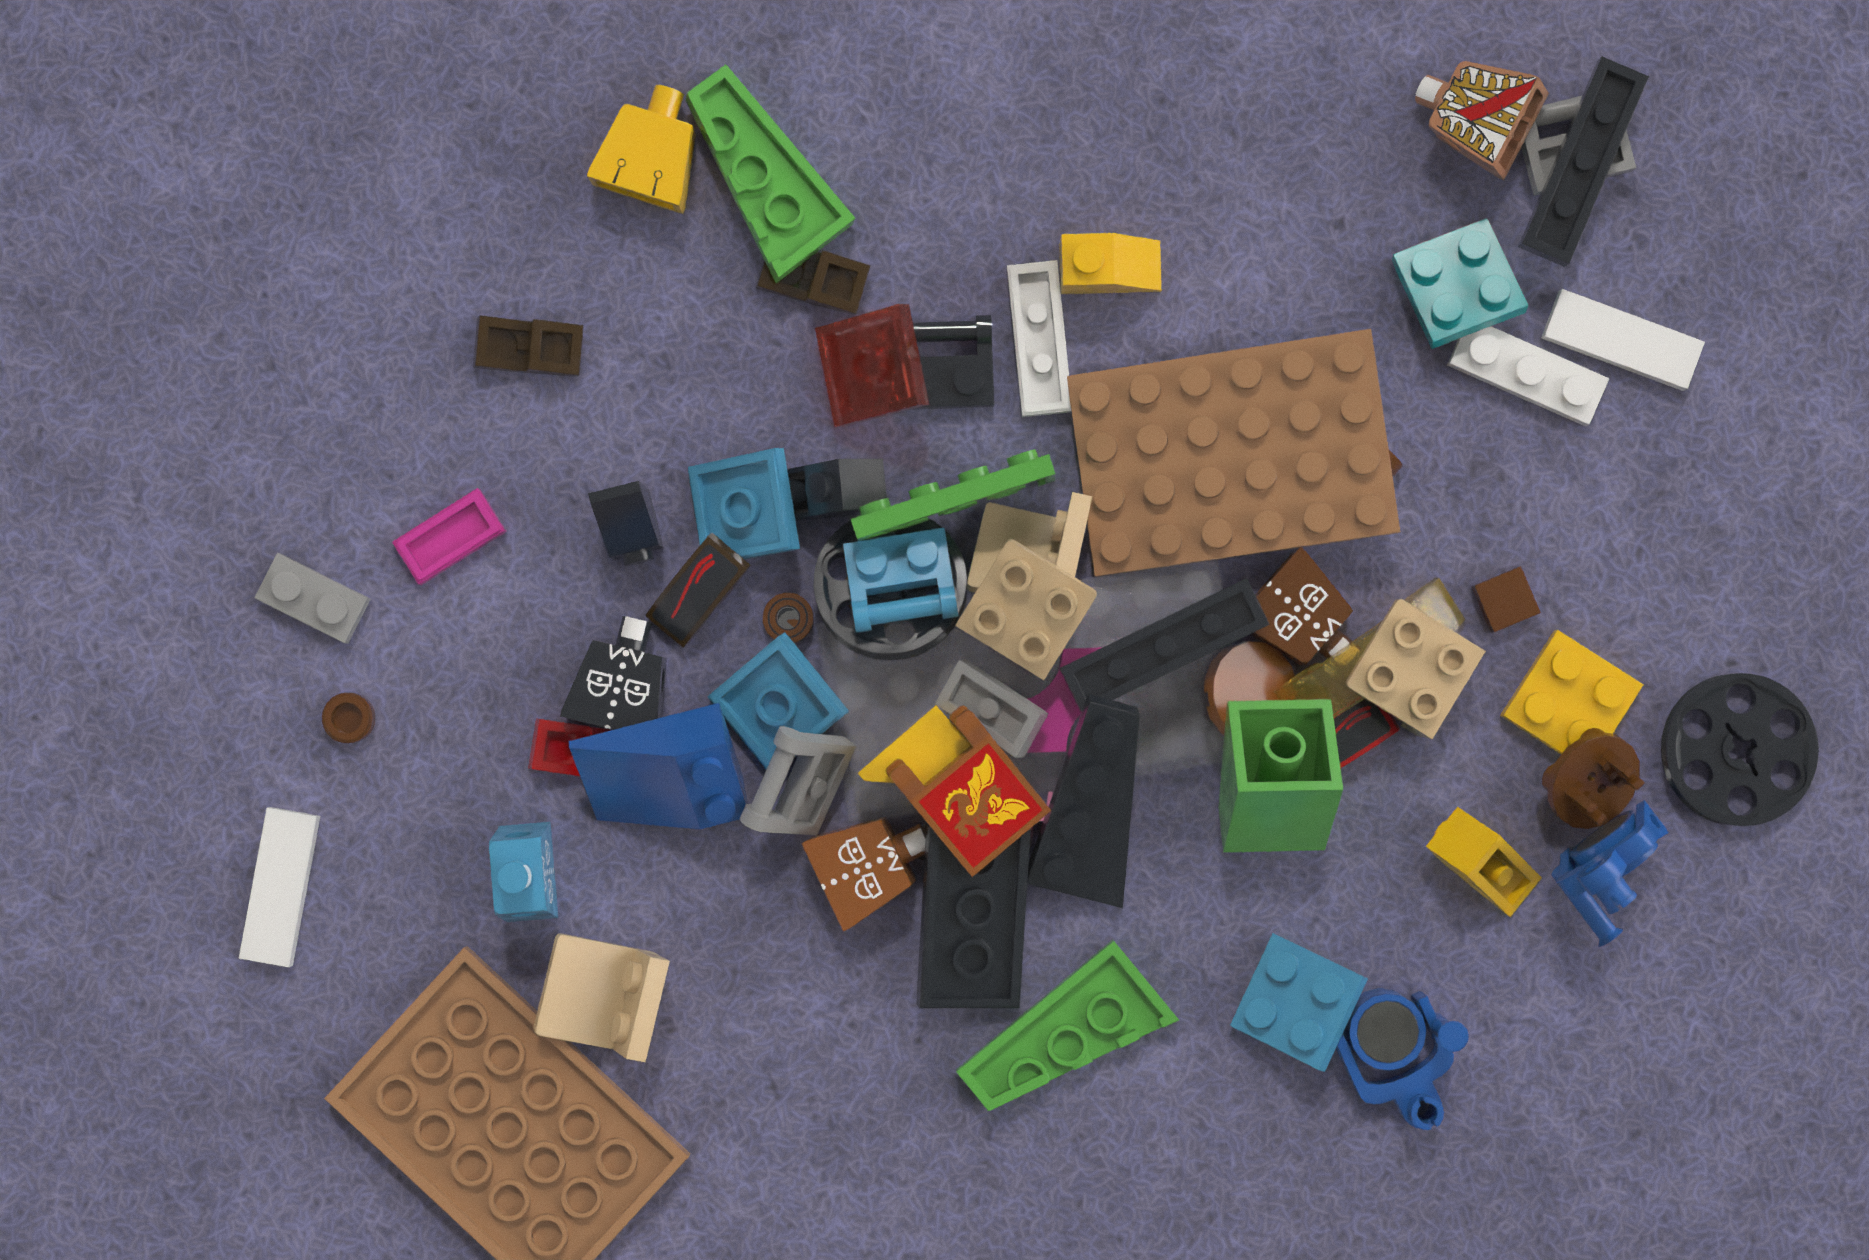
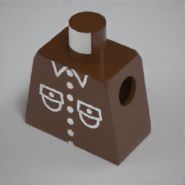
[1250,547,1360,670]

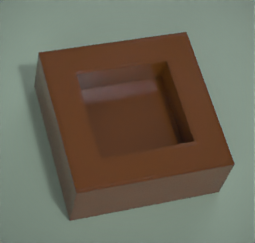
[1471,566,1541,633]

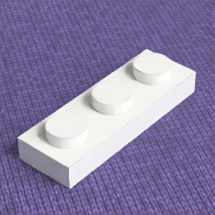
[1447,327,1609,426]

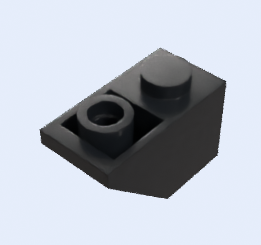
[787,459,887,521]

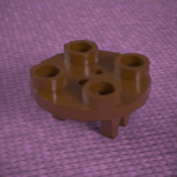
[1542,728,1645,829]

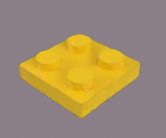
[1500,630,1644,754]

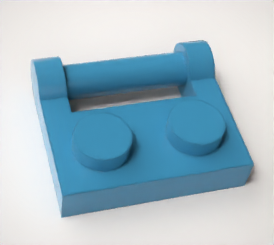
[843,528,959,633]

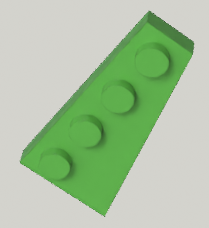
[685,64,856,283]
[851,449,1055,541]
[956,939,1179,1111]

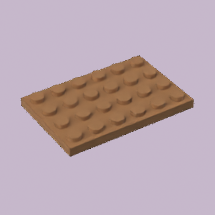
[1067,329,1400,577]
[324,946,690,1260]

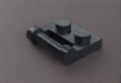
[890,315,994,410]

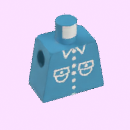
[489,822,558,922]

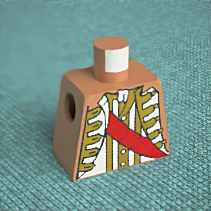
[1415,61,1549,180]

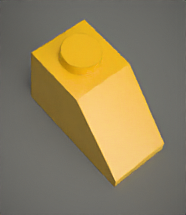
[1059,233,1162,294]
[858,705,971,785]
[1426,806,1542,917]

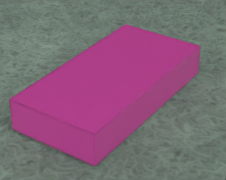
[392,488,507,585]

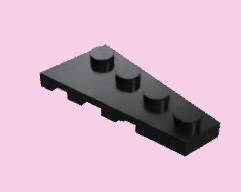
[1027,694,1140,908]

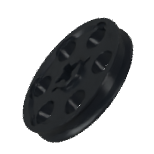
[813,515,967,660]
[1661,673,1819,826]

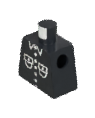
[560,616,667,730]

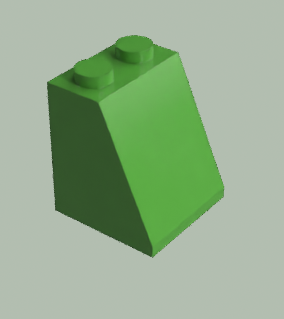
[1218,699,1343,852]

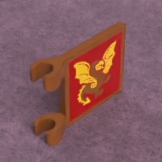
[885,705,1051,877]

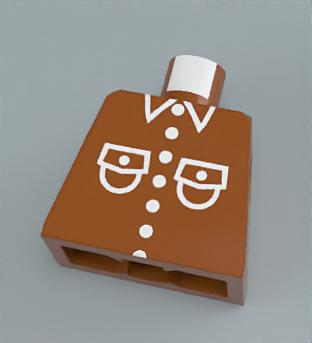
[801,816,926,932]

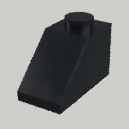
[588,481,664,566]

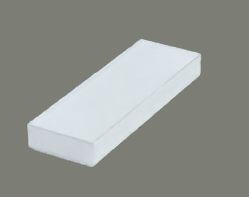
[1007,260,1072,417]
[1541,289,1705,391]
[239,807,320,967]

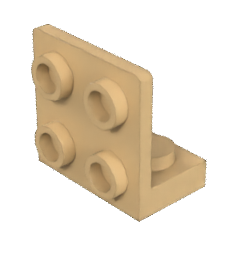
[966,492,1092,593]
[955,539,1097,680]
[1345,599,1486,739]
[533,933,670,1062]

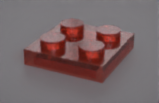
[815,304,929,427]

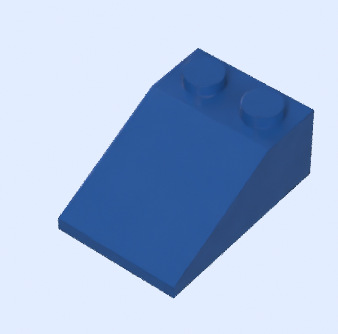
[569,703,748,829]

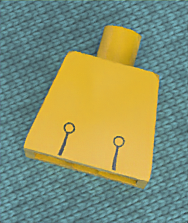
[587,85,696,214]

